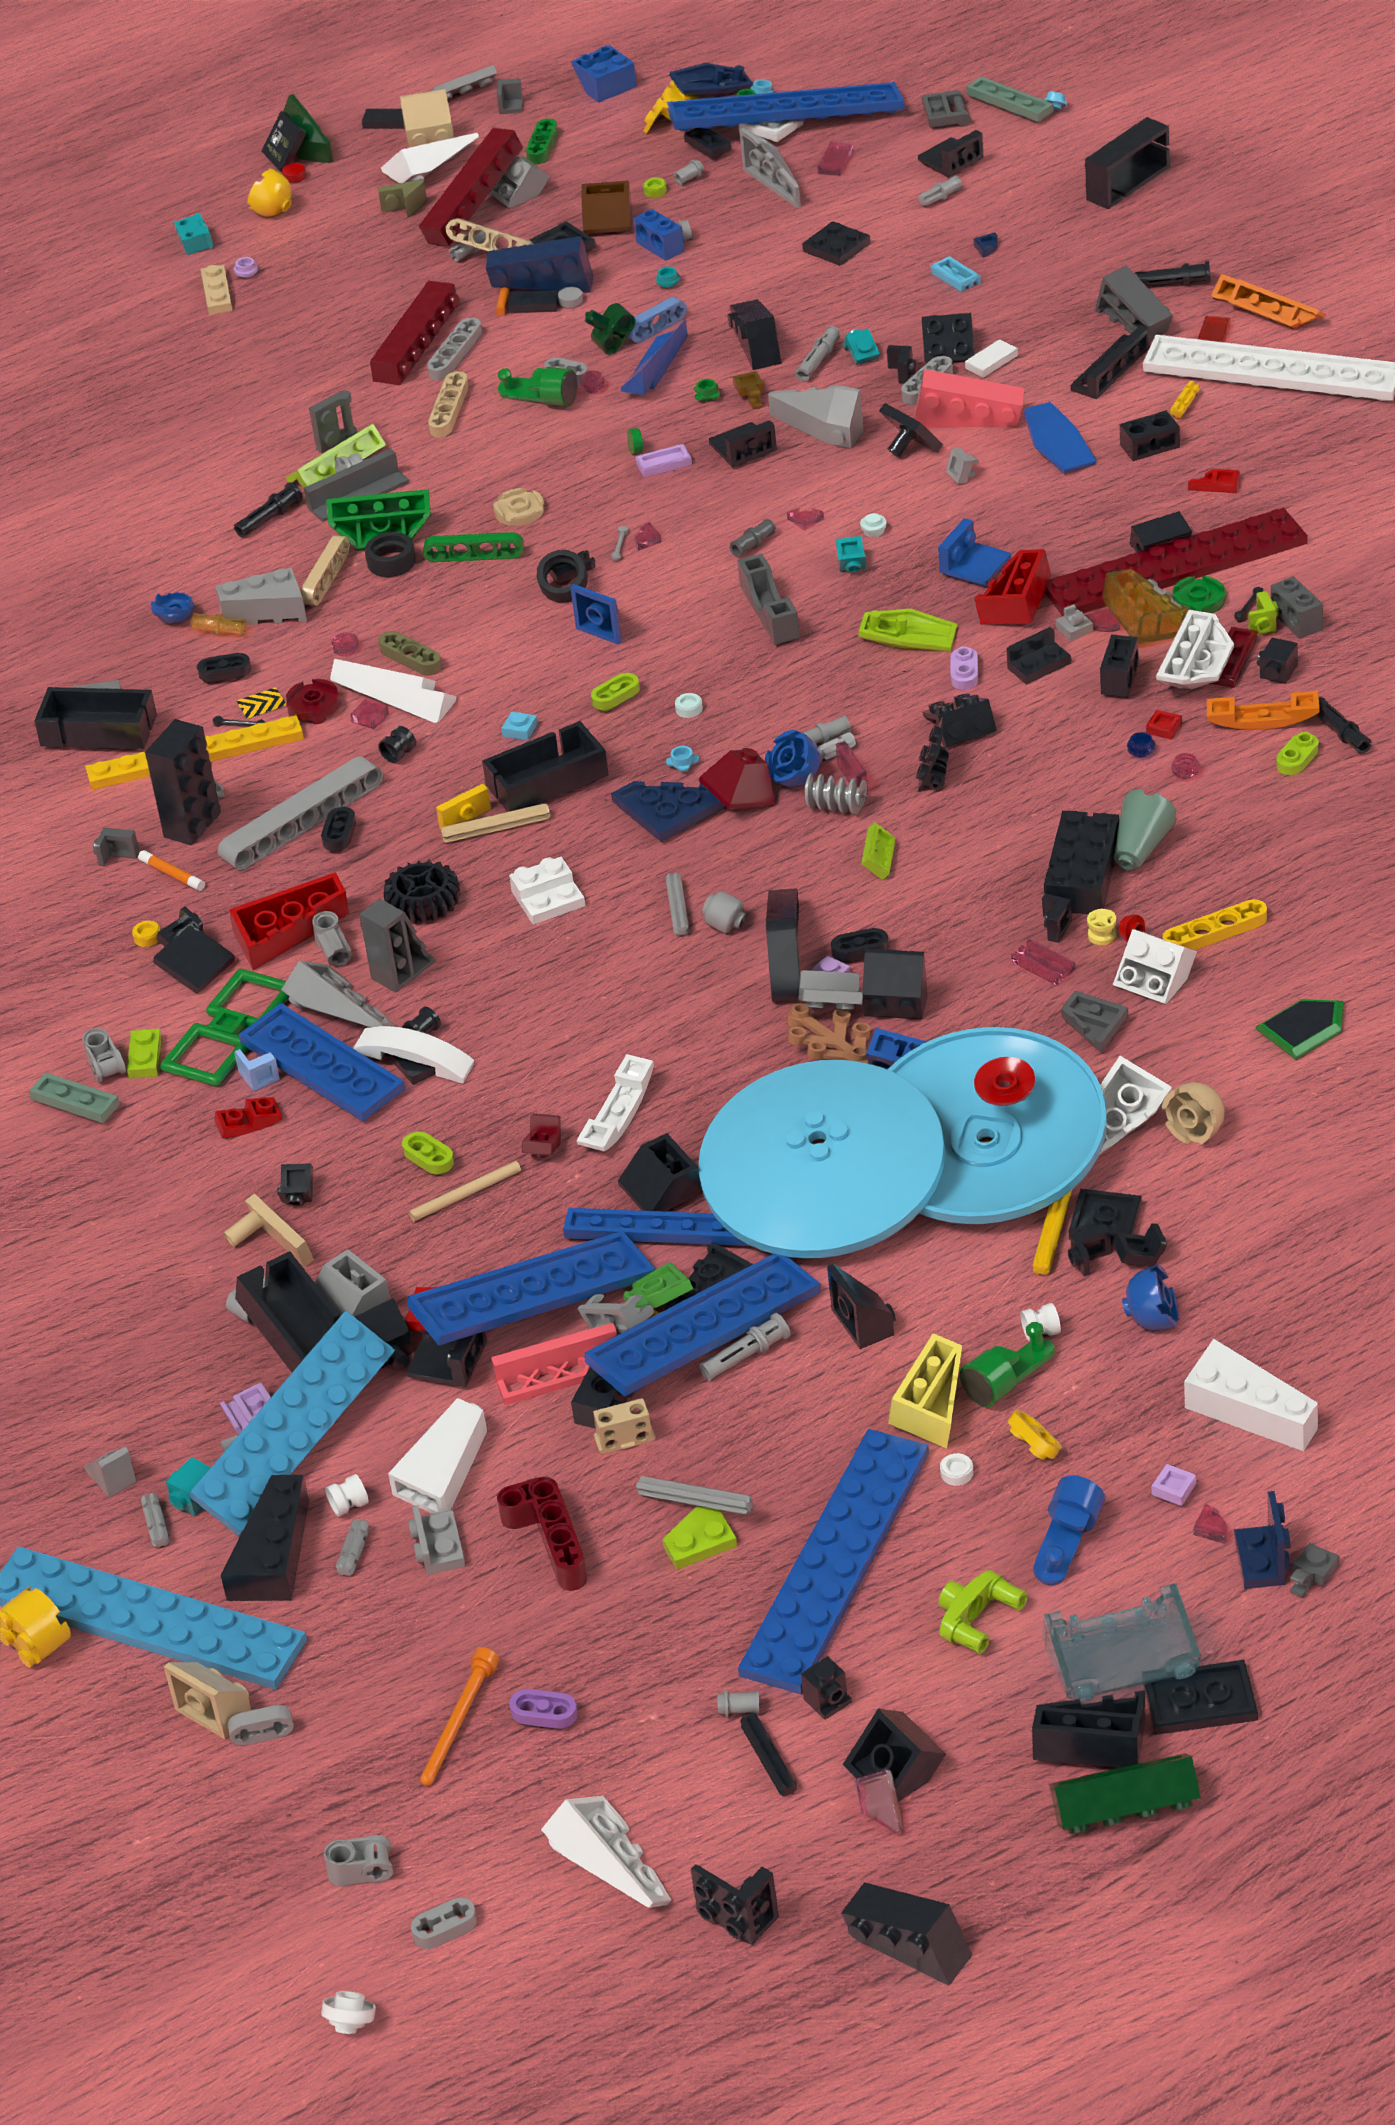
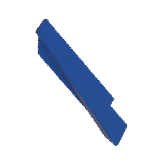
[621,320,688,395]

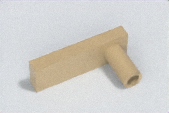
[223,1193,314,1267]

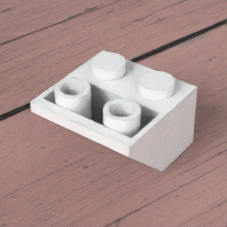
[1113,929,1197,1004]

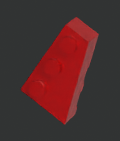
[974,549,1051,625]

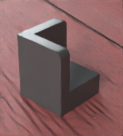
[497,78,523,114]

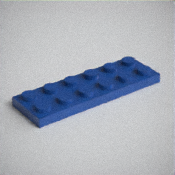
[239,1003,405,1122]

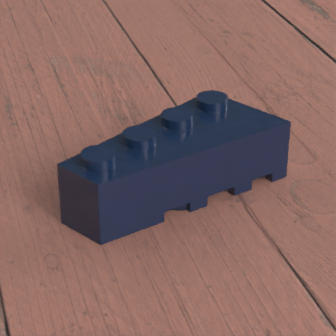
[485,236,594,293]

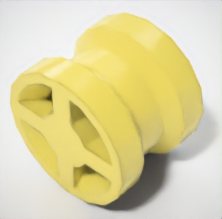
[1087,909,1117,945]

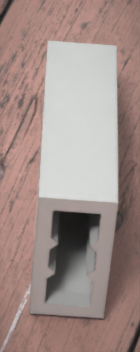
[388,1398,487,1514]

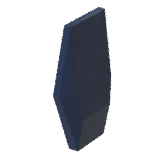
[669,63,753,96]

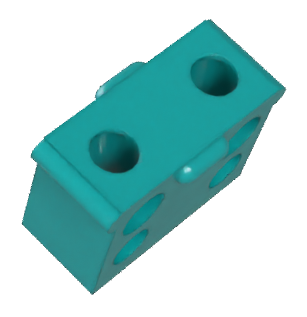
[174,213,214,255]

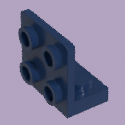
[1234,1491,1291,1589]

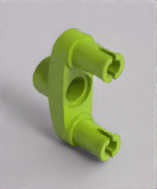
[938,1570,1028,1655]

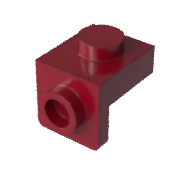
[522,1113,561,1158]

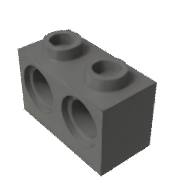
[1271,576,1323,639]

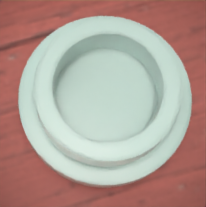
[860,513,887,537]

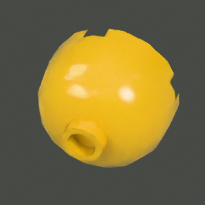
[247,169,292,217]

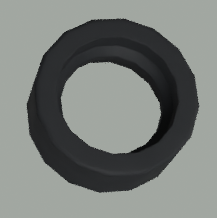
[365,532,416,577]
[536,550,588,603]

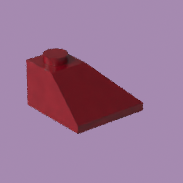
[699,748,775,809]

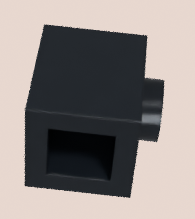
[1257,637,1298,684]

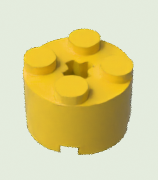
[0,1586,71,1668]

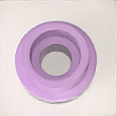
[234,257,258,278]

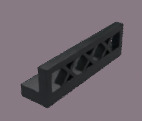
[1070,325,1150,399]

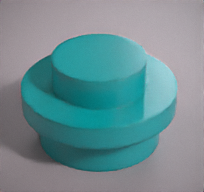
[656,267,680,288]

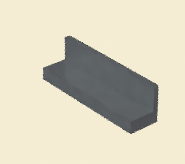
[304,448,409,522]

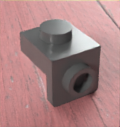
[93,828,140,866]

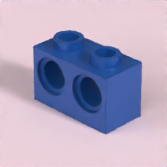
[634,209,685,261]
[866,1028,928,1070]

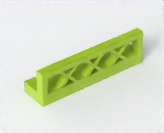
[286,423,386,489]

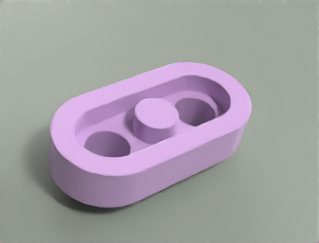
[950,647,978,690]

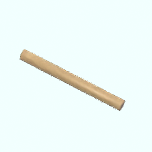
[409,1161,521,1222]

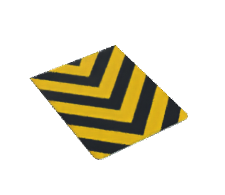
[236,688,287,719]

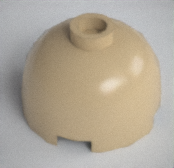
[1162,1082,1225,1144]

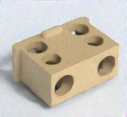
[593,1398,656,1454]

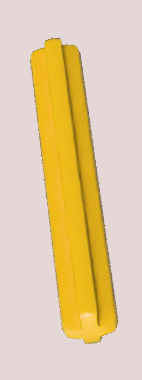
[1033,1190,1072,1276]

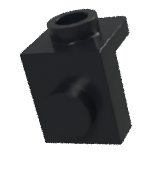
[887,345,916,384]
[157,906,203,947]
[277,1163,313,1206]
[1112,1223,1167,1267]
[1068,1224,1111,1276]

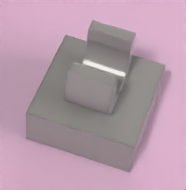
[946,448,979,484]
[1056,604,1093,641]

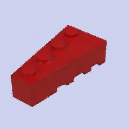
[229,872,349,970]

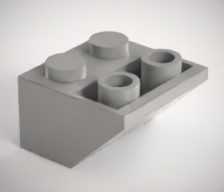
[490,154,550,208]
[315,1249,390,1318]

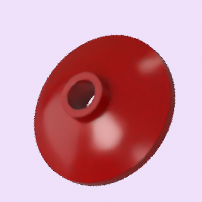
[974,1057,1036,1106]

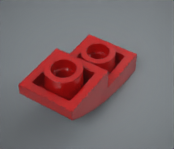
[214,1097,282,1138]

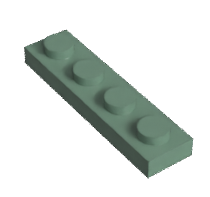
[966,76,1053,122]

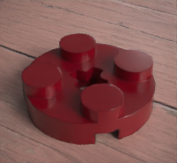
[286,679,341,724]

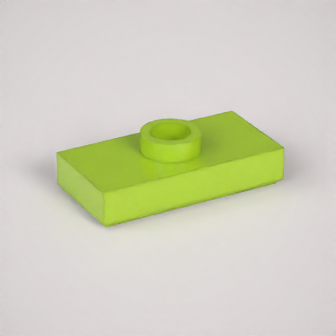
[861,822,896,880]

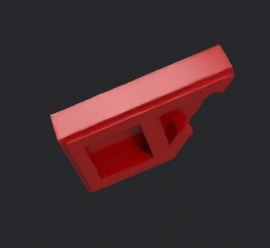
[1188,469,1240,493]

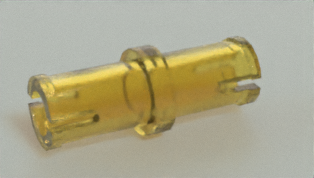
[191,613,246,636]

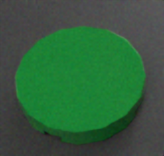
[1172,576,1226,613]

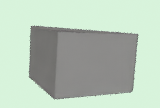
[84,1446,137,1498]

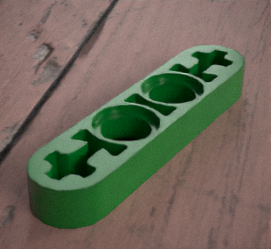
[423,532,524,562]

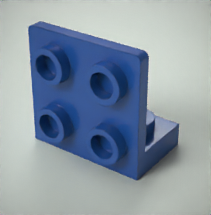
[938,518,1011,586]

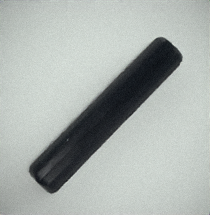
[740,1713,797,1797]

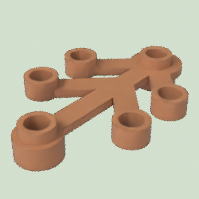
[787,1004,871,1064]

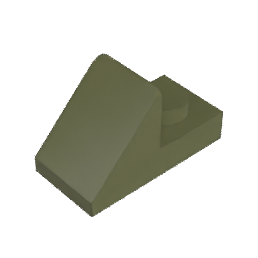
[377,179,427,217]

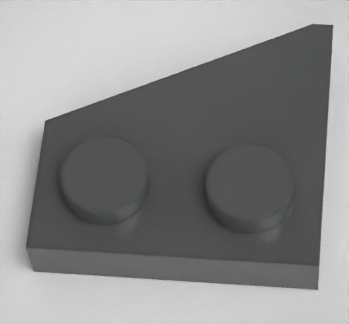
[1061,991,1128,1052]

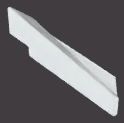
[330,659,457,723]

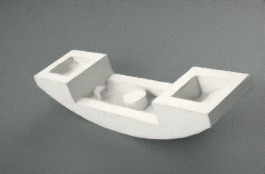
[354,1026,474,1084]
[577,1054,654,1151]

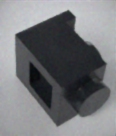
[801,1656,852,1720]

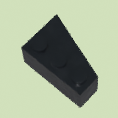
[727,299,782,370]
[1032,1690,1146,1768]
[841,1882,972,1986]

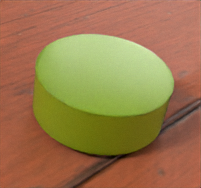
[643,178,667,198]

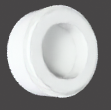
[940,1453,973,1486]

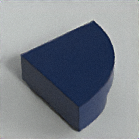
[973,232,998,258]

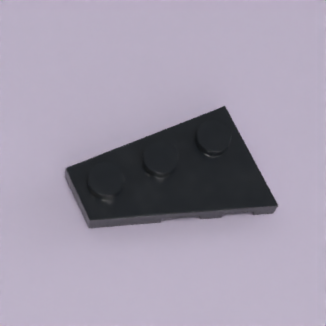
[664,1242,753,1310]

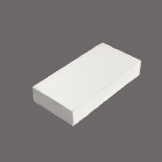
[965,339,1018,378]

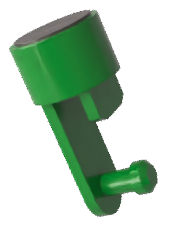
[497,367,577,407]
[960,1322,1055,1407]

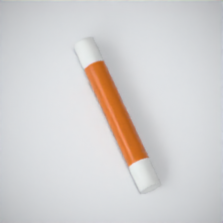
[138,850,205,891]

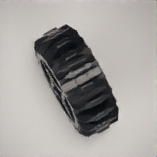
[383,859,460,924]

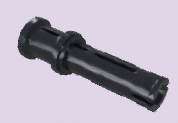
[1135,261,1211,286]
[234,482,303,538]

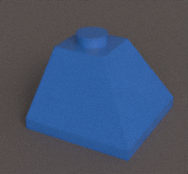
[570,584,622,645]

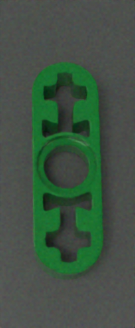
[526,119,558,165]

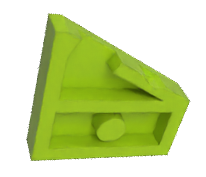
[662,1506,737,1570]

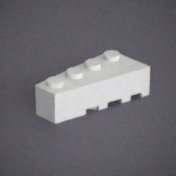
[1184,1339,1318,1451]

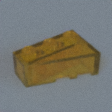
[1103,569,1189,644]

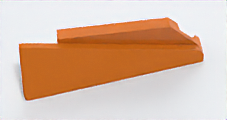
[1211,274,1326,329]

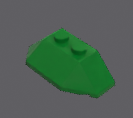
[326,489,431,550]

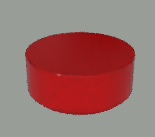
[282,163,306,183]

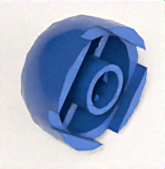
[765,730,821,788]
[1122,1265,1179,1331]

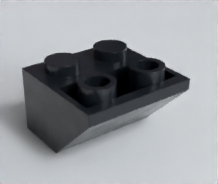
[618,1133,702,1212]

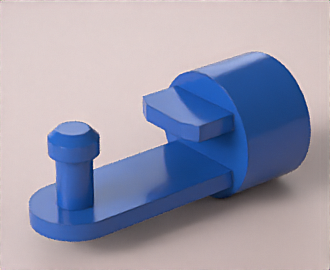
[1033,1475,1105,1585]

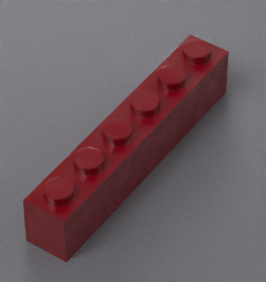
[419,127,524,247]
[370,280,459,386]

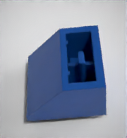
[571,45,637,103]

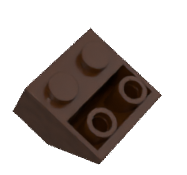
[581,180,632,235]

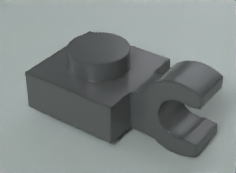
[1290,1543,1339,1598]

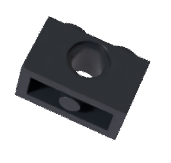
[571,1367,634,1429]

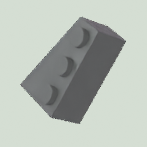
[1095,266,1173,341]
[359,899,436,993]

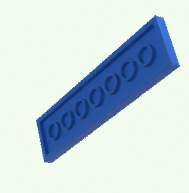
[407,1231,655,1346]
[584,1254,821,1396]

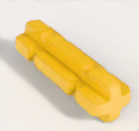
[1170,381,1200,419]

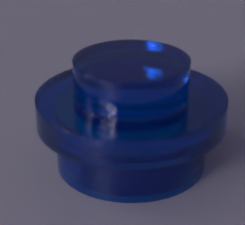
[1127,732,1155,758]

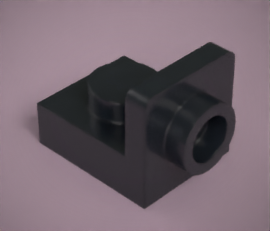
[1042,894,1072,943]

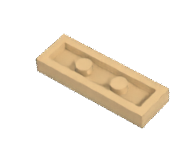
[201,265,232,315]

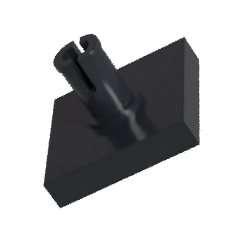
[879,403,943,458]

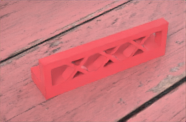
[491,1323,617,1405]

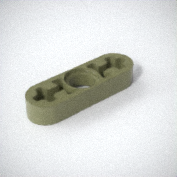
[379,631,442,676]

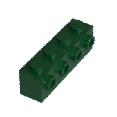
[1049,1753,1201,1833]

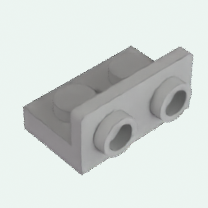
[408,1506,466,1575]

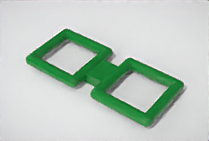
[160,968,290,1086]

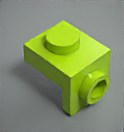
[1248,591,1278,635]

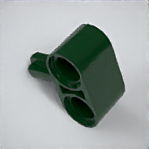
[585,303,636,355]

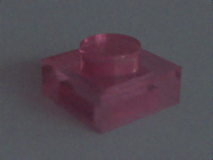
[350,699,389,729]

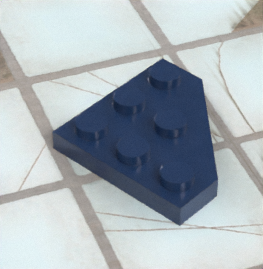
[611,781,726,842]

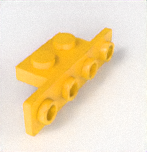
[643,81,700,134]

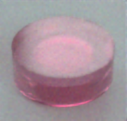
[331,632,359,656]

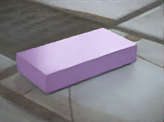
[635,444,692,478]

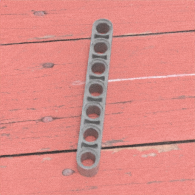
[217,756,383,870]

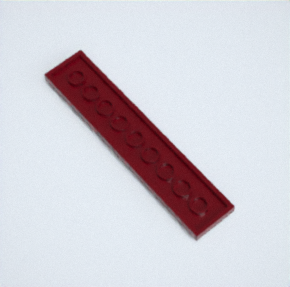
[1044,507,1308,616]

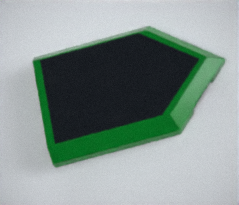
[1256,999,1344,1060]

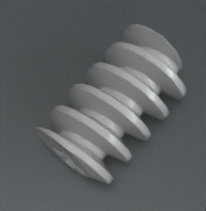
[805,773,867,815]

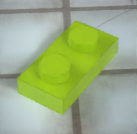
[127,1028,162,1079]

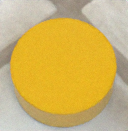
[132,921,161,947]

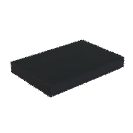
[1142,1659,1258,1735]

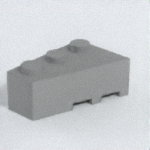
[215,568,307,626]

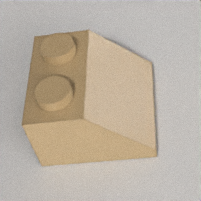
[400,89,454,148]
[164,1662,251,1739]

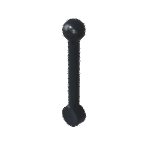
[1234,587,1264,621]
[213,716,266,727]

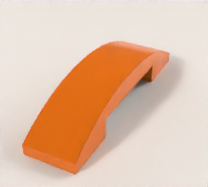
[1207,691,1319,730]

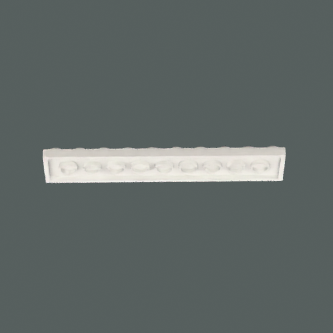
[1143,335,1395,401]

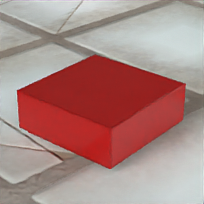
[1146,710,1182,740]

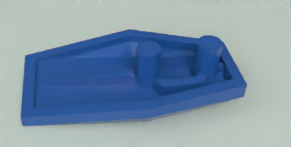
[1024,402,1096,473]

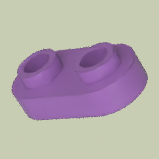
[509,1689,578,1729]

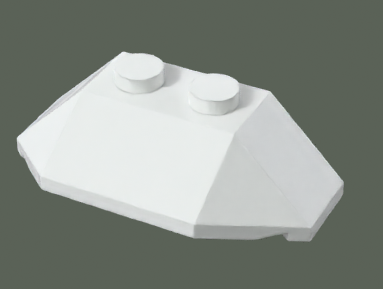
[1156,610,1234,689]

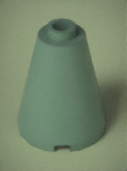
[1114,789,1177,870]

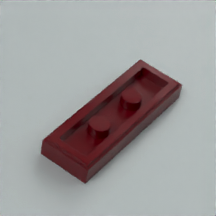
[1210,627,1258,688]

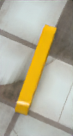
[1162,899,1267,950]

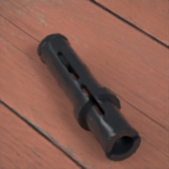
[1316,697,1372,754]

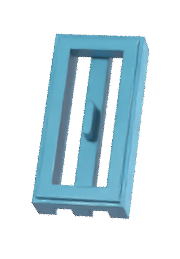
[931,256,981,292]

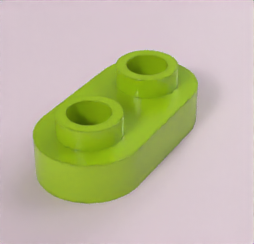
[591,673,640,711]
[1276,732,1318,775]
[402,1131,454,1174]

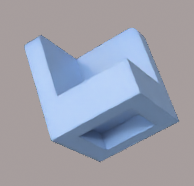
[234,1049,280,1092]

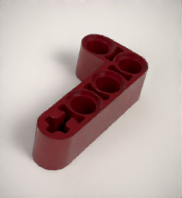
[497,1476,587,1591]

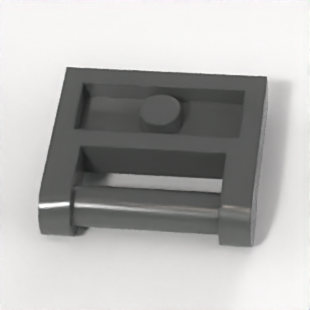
[922,90,971,128]
[309,391,357,453]

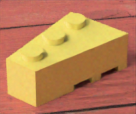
[888,1333,962,1449]

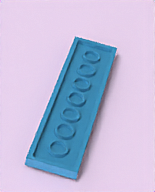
[188,1311,395,1537]

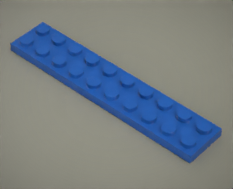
[667,82,904,131]
[738,1429,929,1695]

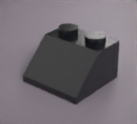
[862,949,928,1019]
[842,1708,946,1803]

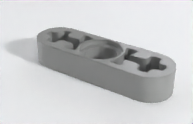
[901,356,953,405]

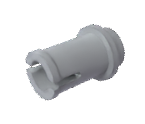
[673,160,704,186]
[717,1690,759,1717]

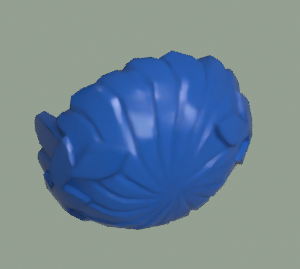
[151,592,194,624]

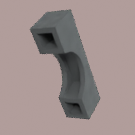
[737,553,800,645]

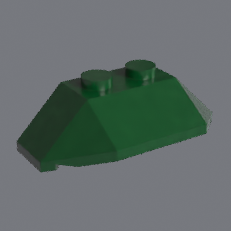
[283,94,333,163]

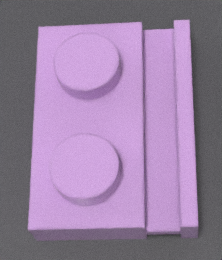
[220,1382,271,1435]

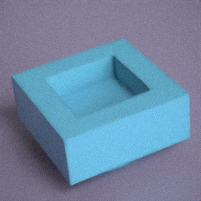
[501,711,538,741]

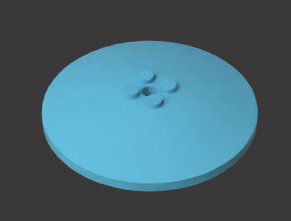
[887,1027,1107,1224]
[699,1060,945,1258]

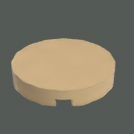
[493,488,545,526]

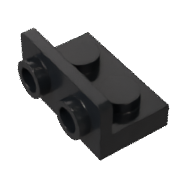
[1006,627,1071,685]

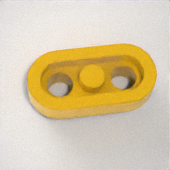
[1008,1409,1062,1460]

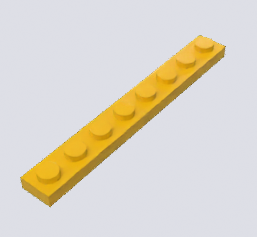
[85,715,304,790]

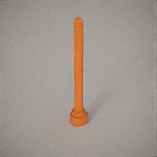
[420,1647,500,1786]

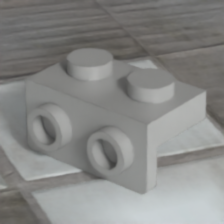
[799,970,862,1009]

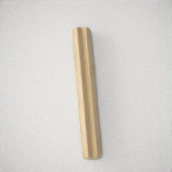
[441,803,550,843]

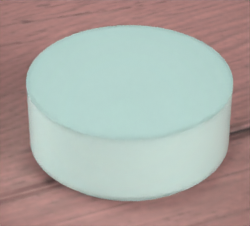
[675,693,703,718]

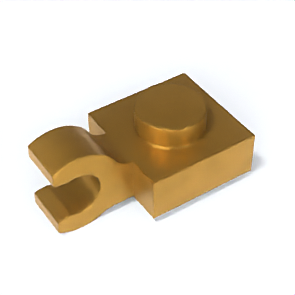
[733,371,764,409]

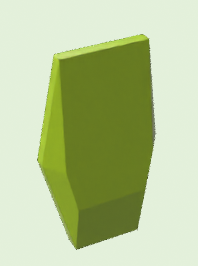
[858,609,958,652]

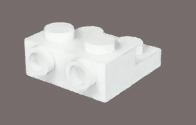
[509,857,585,925]

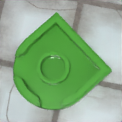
[623,1262,693,1308]

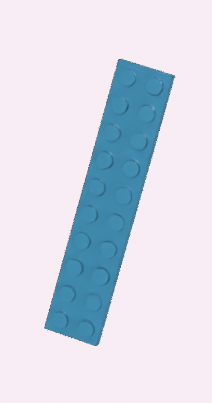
[0,1546,307,1690]

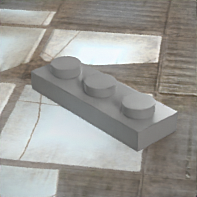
[431,65,497,100]

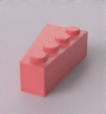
[914,369,1024,427]

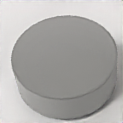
[558,287,583,308]

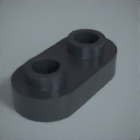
[197,653,251,683]
[321,807,356,852]
[831,928,889,962]

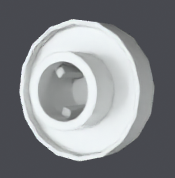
[321,1991,376,2034]

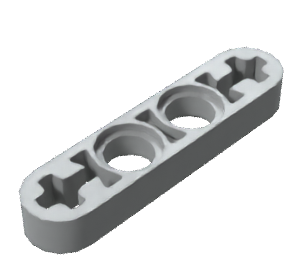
[427,318,482,381]

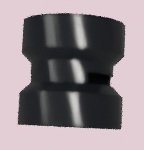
[378,726,416,763]

